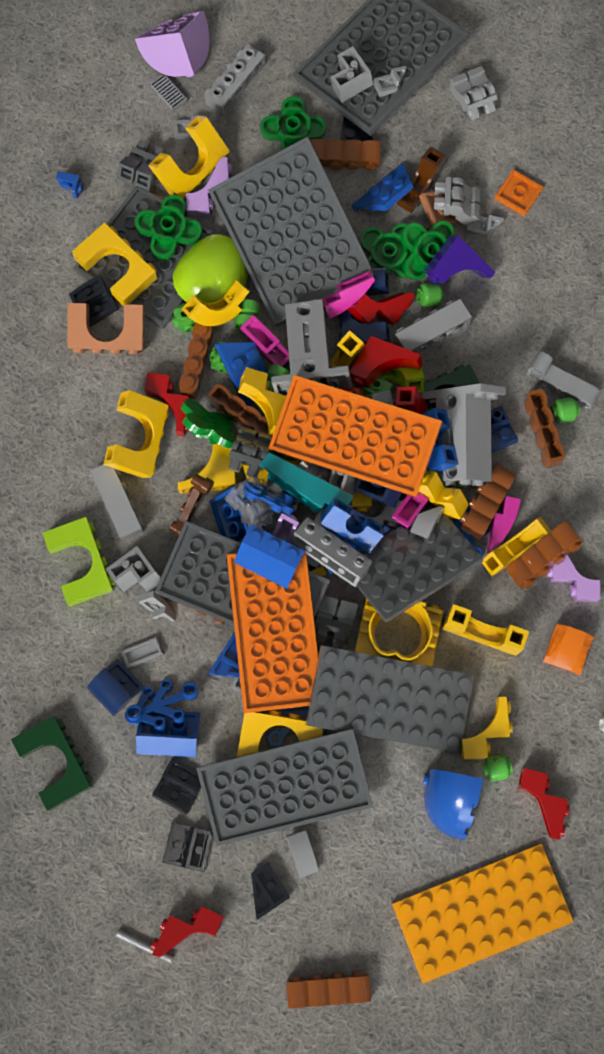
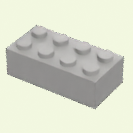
[393,299,472,355]

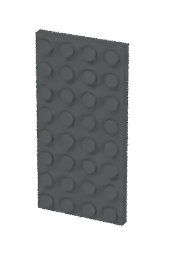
[155,521,330,626]
[305,645,474,753]
[196,728,373,846]

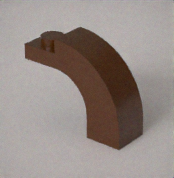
[396,146,446,213]

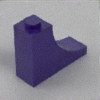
[424,236,495,284]

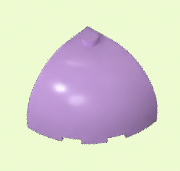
[135,11,209,77]

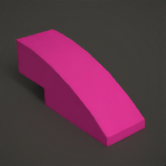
[322,270,375,319]
[240,315,289,367]
[392,492,430,528]
[487,496,521,554]

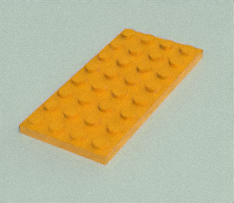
[392,844,574,983]

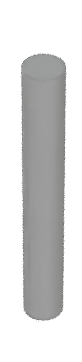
[116,929,174,963]

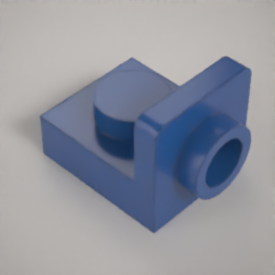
[56,171,84,199]

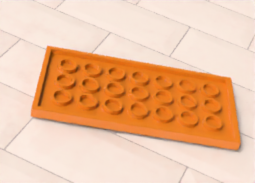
[268,375,443,497]
[227,553,318,713]

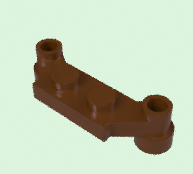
[169,473,214,537]

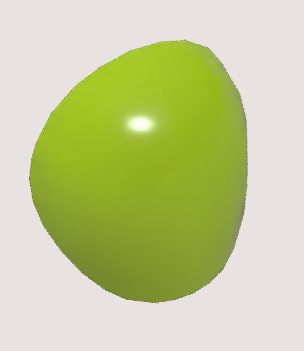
[173,234,249,303]

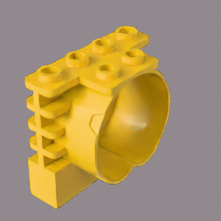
[355,599,443,667]

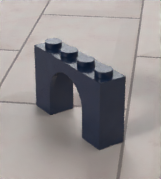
[339,269,390,344]

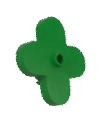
[260,96,326,151]
[135,195,202,260]
[401,221,455,280]
[360,223,410,279]
[181,399,236,449]

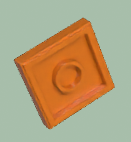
[494,169,544,217]

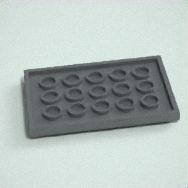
[357,505,483,623]

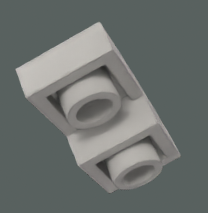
[286,829,319,878]

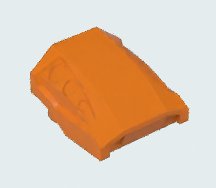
[543,624,594,675]

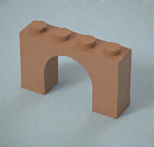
[67,303,145,354]

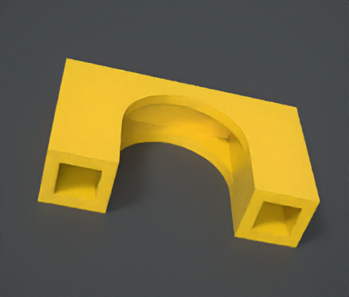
[148,115,230,200]
[72,223,157,307]
[103,390,169,478]
[442,604,529,656]
[237,710,323,757]

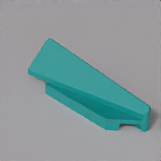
[260,453,353,514]

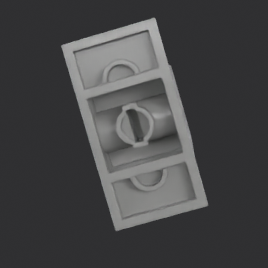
[271,299,353,396]
[422,383,506,487]

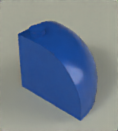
[422,769,483,840]

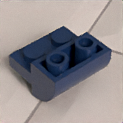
[491,406,518,453]
[87,659,144,717]

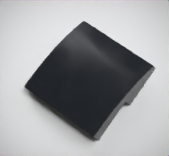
[69,275,119,327]
[152,758,201,815]
[162,822,213,872]

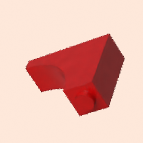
[349,336,423,388]

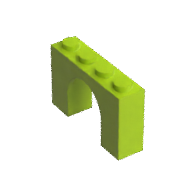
[42,517,115,607]

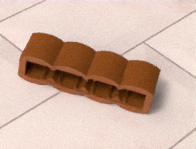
[310,139,380,170]
[179,323,213,399]
[208,384,269,438]
[524,389,565,468]
[459,464,516,540]
[506,521,584,589]
[286,970,371,1008]

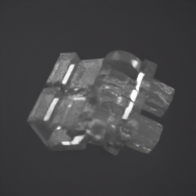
[225,477,276,529]

